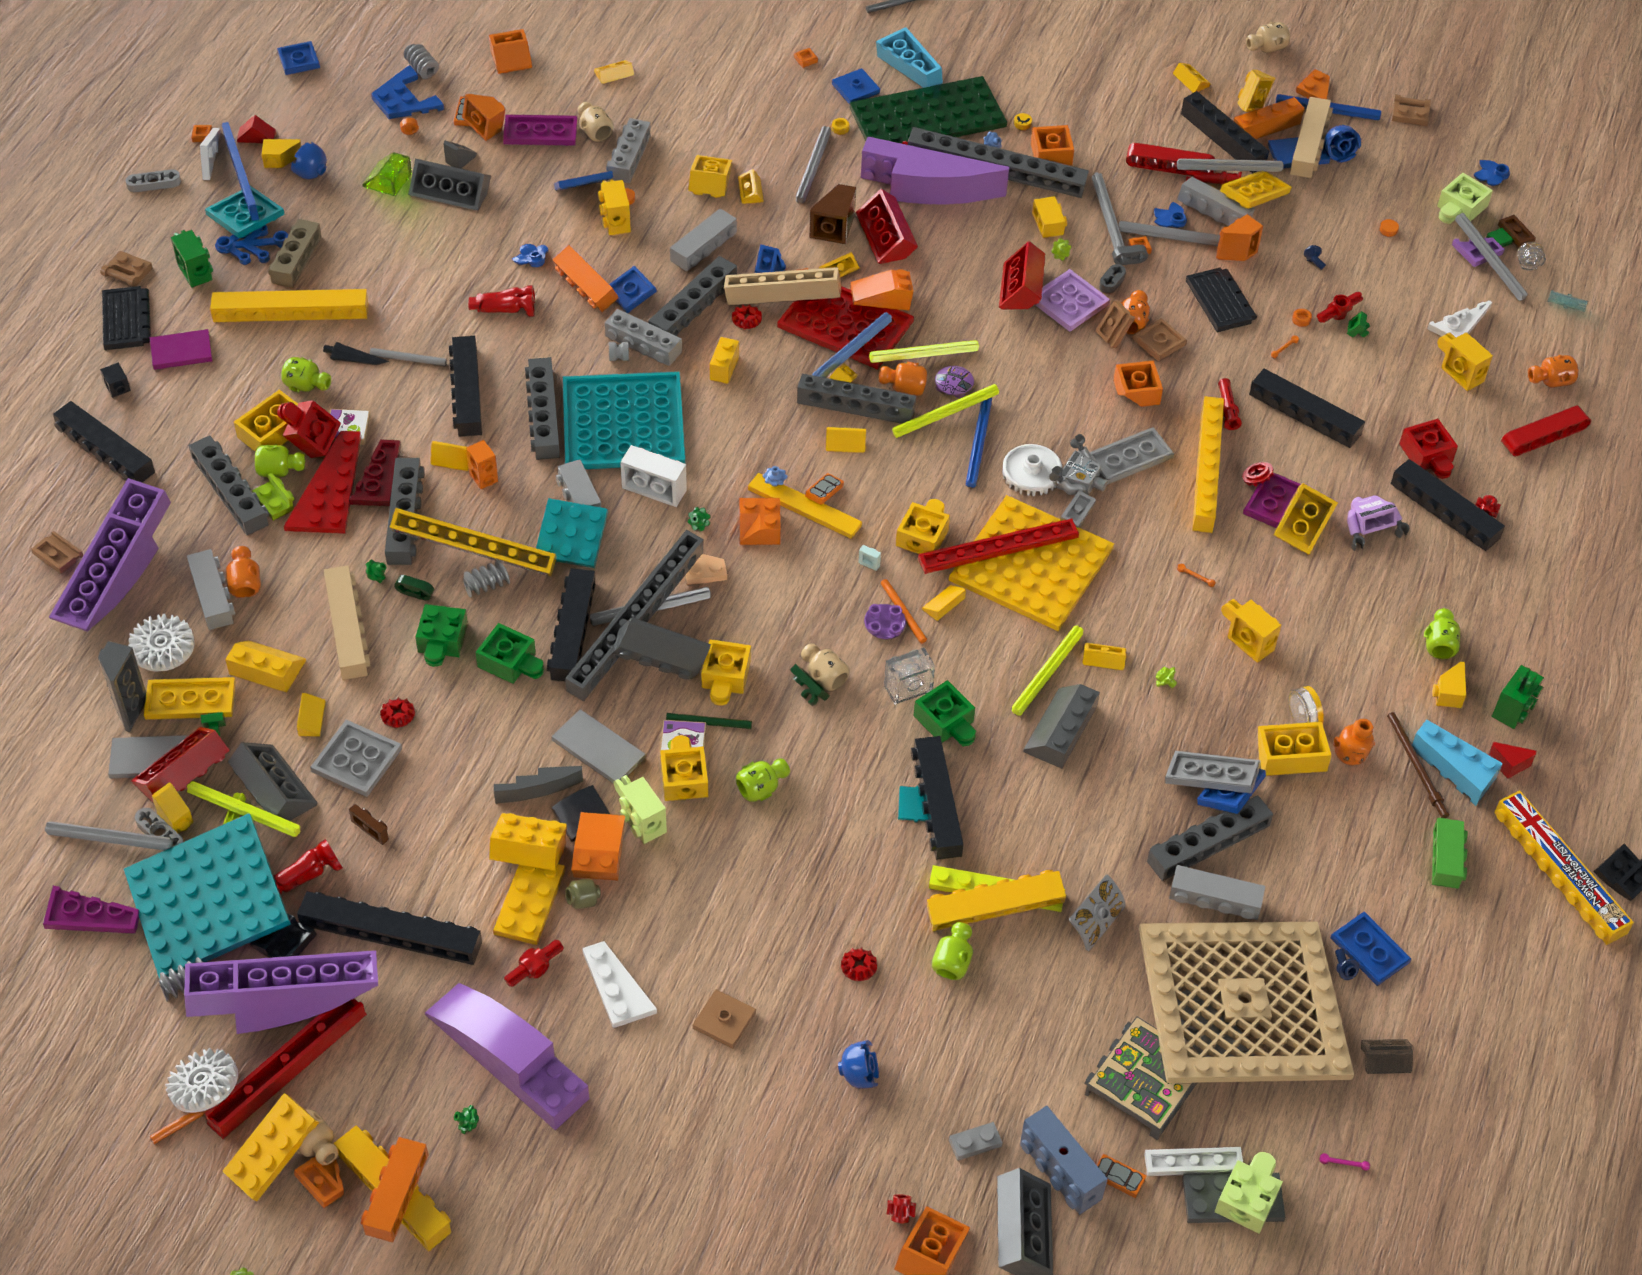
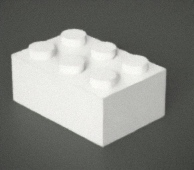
[621,445,687,507]

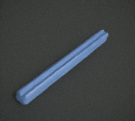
[812,312,892,378]

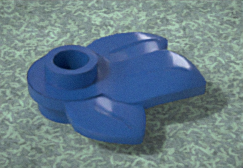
[1474,160,1510,186]
[1154,202,1187,228]
[512,244,548,267]

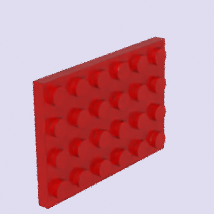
[777,286,914,370]

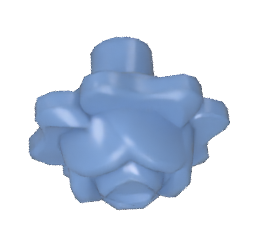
[984,131,1002,148]
[763,466,788,487]

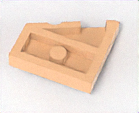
[685,554,727,585]

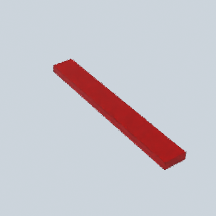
[918,518,1079,574]

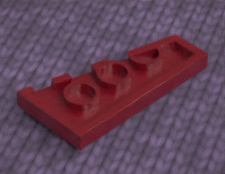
[349,439,401,506]

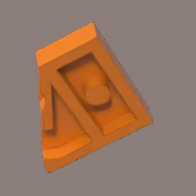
[1296,69,1330,99]
[294,1156,344,1208]

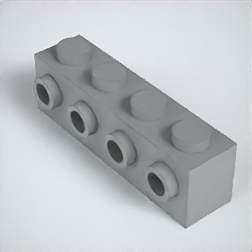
[606,118,651,183]
[1177,177,1255,226]
[670,209,737,271]
[605,309,682,366]
[187,549,235,630]
[1169,865,1265,920]

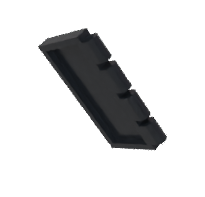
[1186,267,1257,332]
[102,286,151,350]

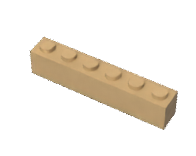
[1290,97,1333,178]
[724,267,841,305]
[324,565,371,680]

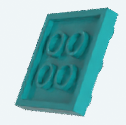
[205,186,285,238]
[536,498,609,569]

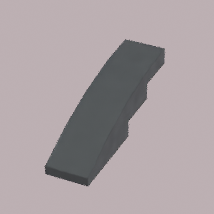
[494,766,583,804]

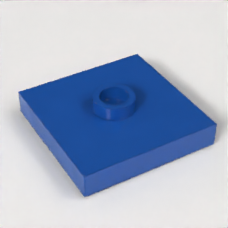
[277,41,320,75]
[832,68,880,105]
[609,265,657,313]

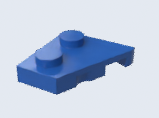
[754,244,786,273]

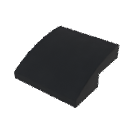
[552,785,610,842]
[1593,843,1642,901]
[249,913,317,958]

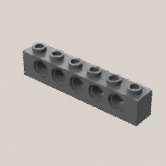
[648,256,737,336]
[525,357,560,460]
[797,373,916,424]
[188,435,269,536]
[385,458,425,565]
[1147,795,1273,881]

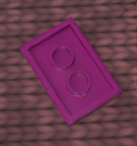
[150,329,213,370]
[1243,472,1301,528]

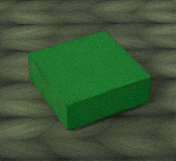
[1486,228,1513,247]

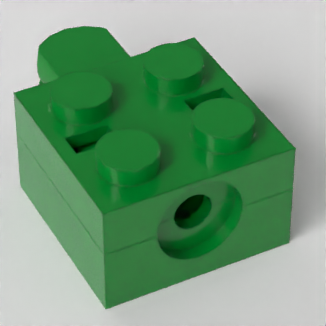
[171,230,213,288]
[415,604,468,667]
[475,623,544,684]
[1492,665,1544,729]
[913,680,976,747]

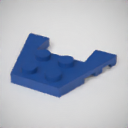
[371,65,444,119]

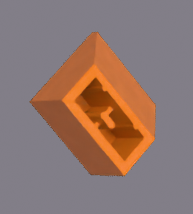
[489,29,533,74]
[1216,214,1263,261]

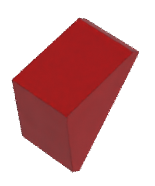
[237,115,276,144]
[1488,742,1537,779]

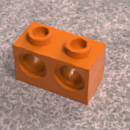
[466,440,498,489]

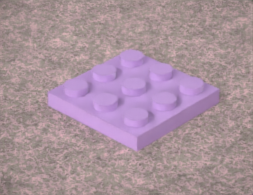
[1036,269,1110,332]

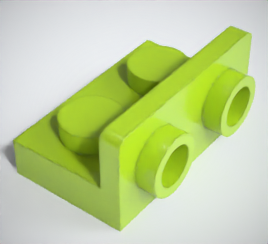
[252,473,295,521]

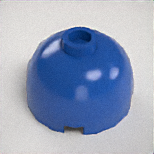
[1324,125,1361,163]
[291,142,327,179]
[838,1040,879,1089]

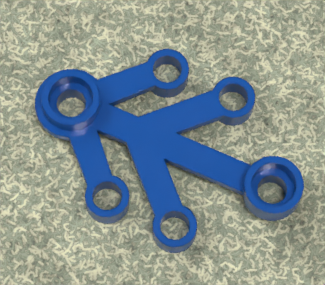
[215,225,288,265]

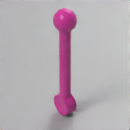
[1319,1153,1370,1171]

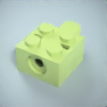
[1437,173,1493,224]
[614,775,667,844]
[1215,1152,1283,1234]

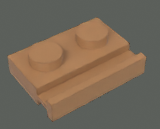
[1096,301,1135,348]
[31,531,83,574]

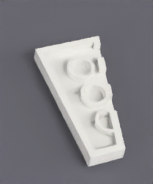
[582,941,657,1028]

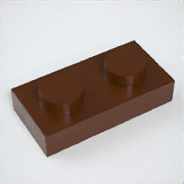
[1498,215,1536,249]
[349,804,389,845]

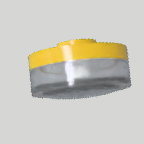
[1288,686,1324,724]

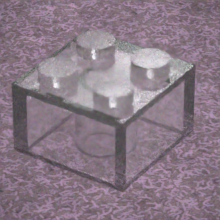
[884,647,935,705]

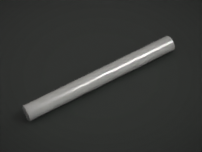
[370,348,447,366]

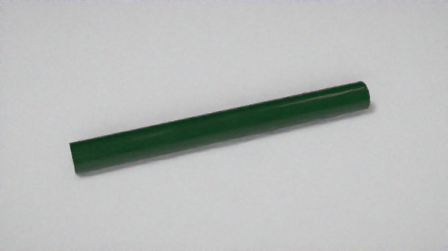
[666,713,752,729]

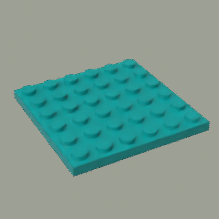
[563,372,685,469]
[124,813,291,979]

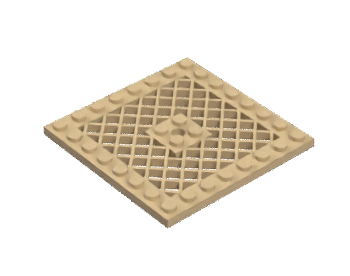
[1139,922,1354,1083]

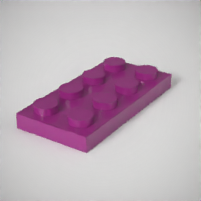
[503,114,578,146]

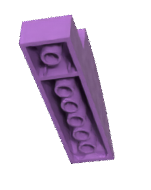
[861,137,1009,204]
[49,478,171,632]
[184,950,378,1034]
[425,983,589,1130]

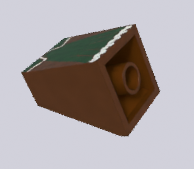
[809,184,856,244]

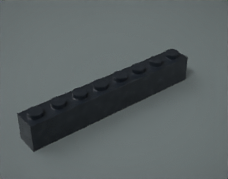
[297,891,482,965]

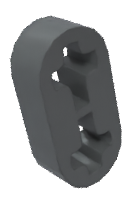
[1112,245,1148,265]
[1099,264,1126,294]

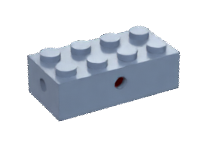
[1020,1106,1108,1215]

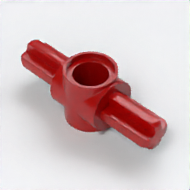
[1317,292,1363,323]
[504,940,564,987]

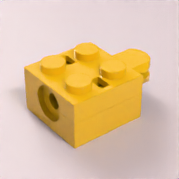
[598,179,631,235]
[1437,332,1493,391]
[896,499,950,554]
[1221,599,1281,663]
[701,639,751,706]
[660,735,708,801]

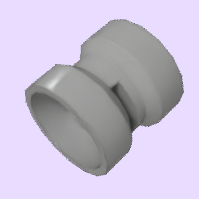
[609,342,629,361]

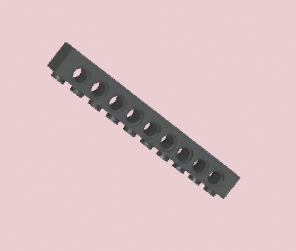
[908,127,1089,198]
[565,529,704,701]

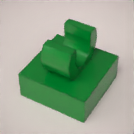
[1347,311,1370,338]
[200,712,226,736]

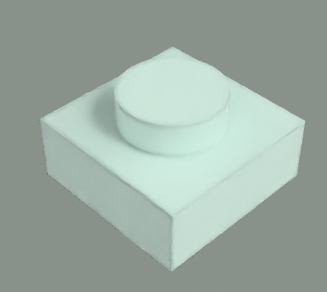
[858,545,881,571]

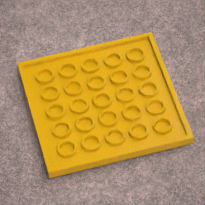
[949,495,1114,631]

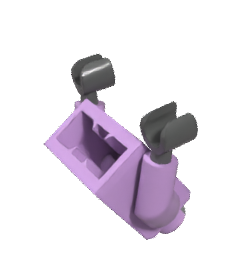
[1347,496,1410,551]

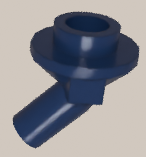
[1304,245,1326,270]
[1335,949,1359,980]

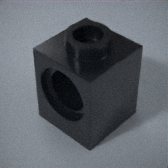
[100,362,131,398]

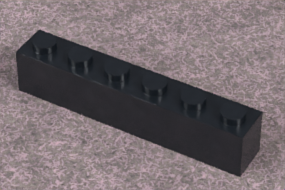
[1181,91,1269,174]
[449,335,482,437]
[1249,368,1365,448]
[53,401,155,483]
[1390,459,1505,551]
[547,568,596,682]
[911,736,964,860]

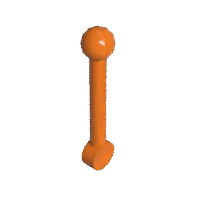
[1271,335,1299,358]
[1177,564,1216,587]

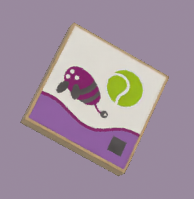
[330,409,371,445]
[659,720,706,756]

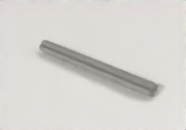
[796,126,831,203]
[1177,159,1283,172]
[1092,172,1125,250]
[1455,213,1528,301]
[1119,221,1220,246]
[590,587,711,626]
[45,821,173,850]

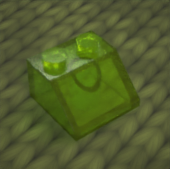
[362,152,412,197]

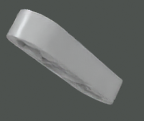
[126,169,181,192]
[135,808,183,851]

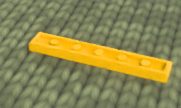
[748,473,862,539]

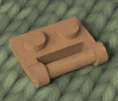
[1392,94,1431,126]
[100,251,153,287]

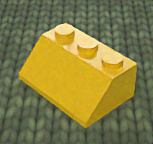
[225,640,306,693]
[1258,722,1332,776]

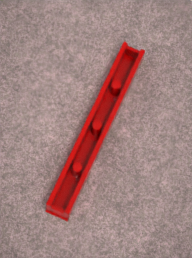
[204,998,367,1139]

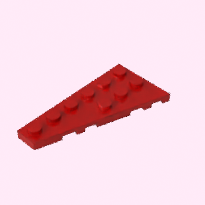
[283,431,362,534]

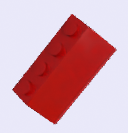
[855,189,918,264]
[999,241,1045,310]
[131,727,230,803]

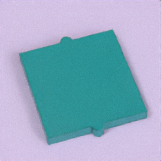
[898,786,928,823]

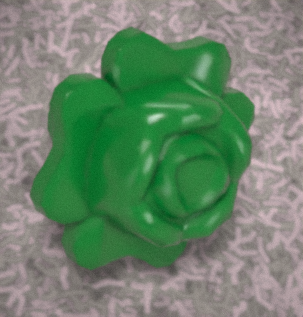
[688,507,711,531]
[365,559,387,583]
[453,1105,479,1134]

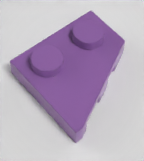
[1452,238,1505,267]

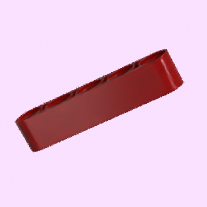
[1126,143,1215,176]
[1501,405,1591,457]

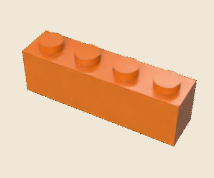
[1234,97,1304,139]
[552,245,619,312]
[361,1137,429,1243]

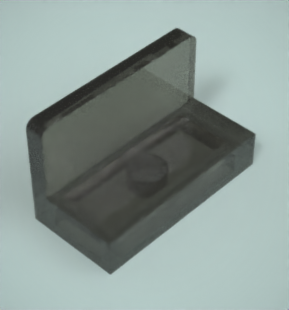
[1361,1039,1413,1074]

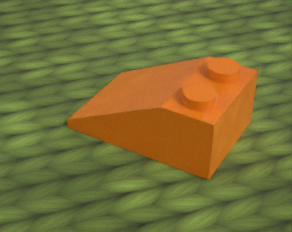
[850,269,914,311]
[572,812,625,881]
[894,1206,970,1275]

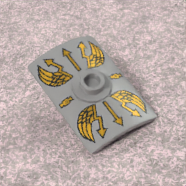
[1069,875,1126,951]

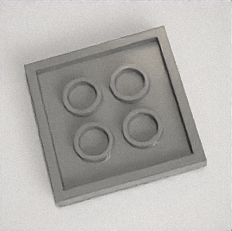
[310,720,402,797]

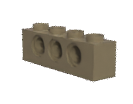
[268,219,322,288]

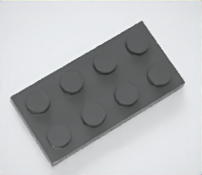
[1182,1173,1286,1223]

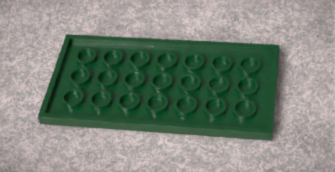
[849,76,1007,144]

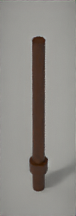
[1387,712,1450,818]

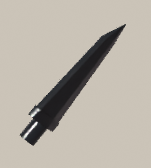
[323,342,390,365]

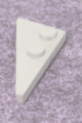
[200,128,221,180]
[1427,301,1492,337]

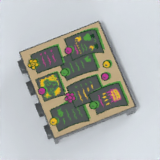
[1085,1016,1199,1140]

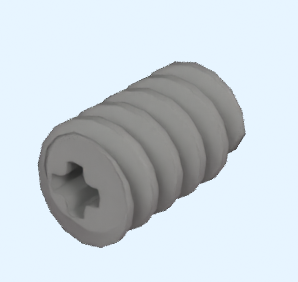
[403,44,439,79]
[463,560,510,598]
[159,958,202,1002]

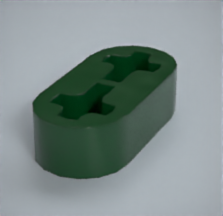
[394,575,435,601]

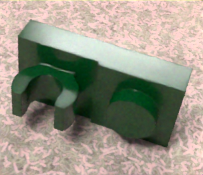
[790,664,830,706]

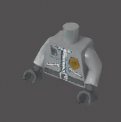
[1049,434,1108,495]

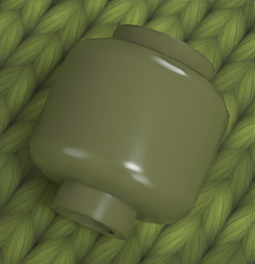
[565,878,601,909]

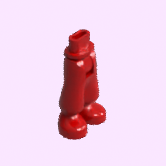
[468,285,535,317]
[273,839,343,895]

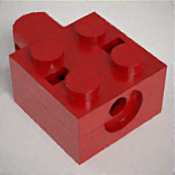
[277,400,341,458]
[1399,418,1458,479]

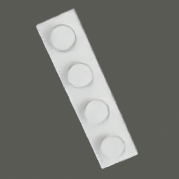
[1144,1147,1243,1176]

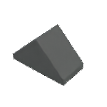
[443,140,477,169]

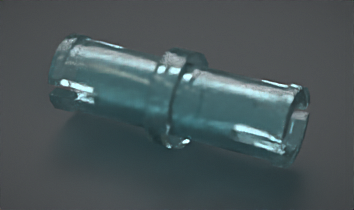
[1547,290,1588,312]

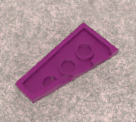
[43,885,140,934]

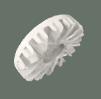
[1002,444,1062,496]
[128,614,195,671]
[165,1048,238,1113]

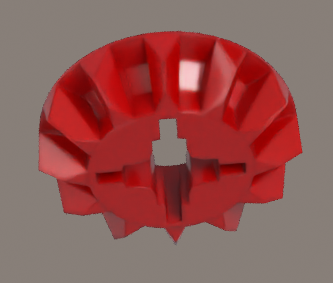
[732,304,762,329]
[1242,462,1274,486]
[380,697,415,728]
[841,947,877,981]

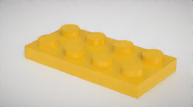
[1220,171,1292,209]
[144,677,236,720]
[493,864,565,945]
[223,1093,319,1201]

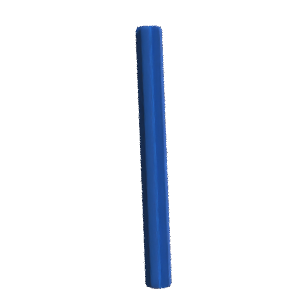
[1276,94,1381,121]
[966,398,992,488]

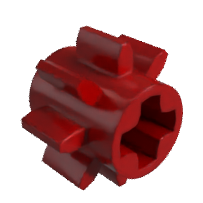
[1476,495,1501,518]
[886,1194,916,1223]

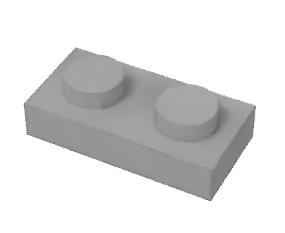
[1060,490,1096,528]
[949,1122,1003,1161]

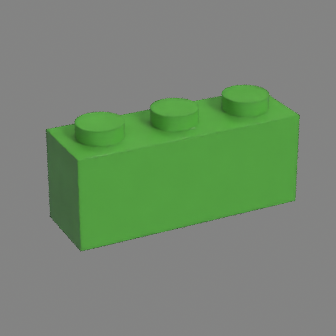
[1432,818,1468,889]

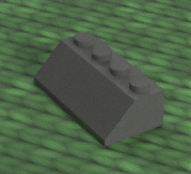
[408,158,491,211]
[613,617,711,680]
[98,641,146,732]
[1023,684,1100,769]
[228,742,318,821]
[997,1168,1053,1275]

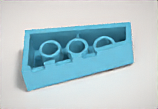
[876,27,943,88]
[1412,720,1503,806]

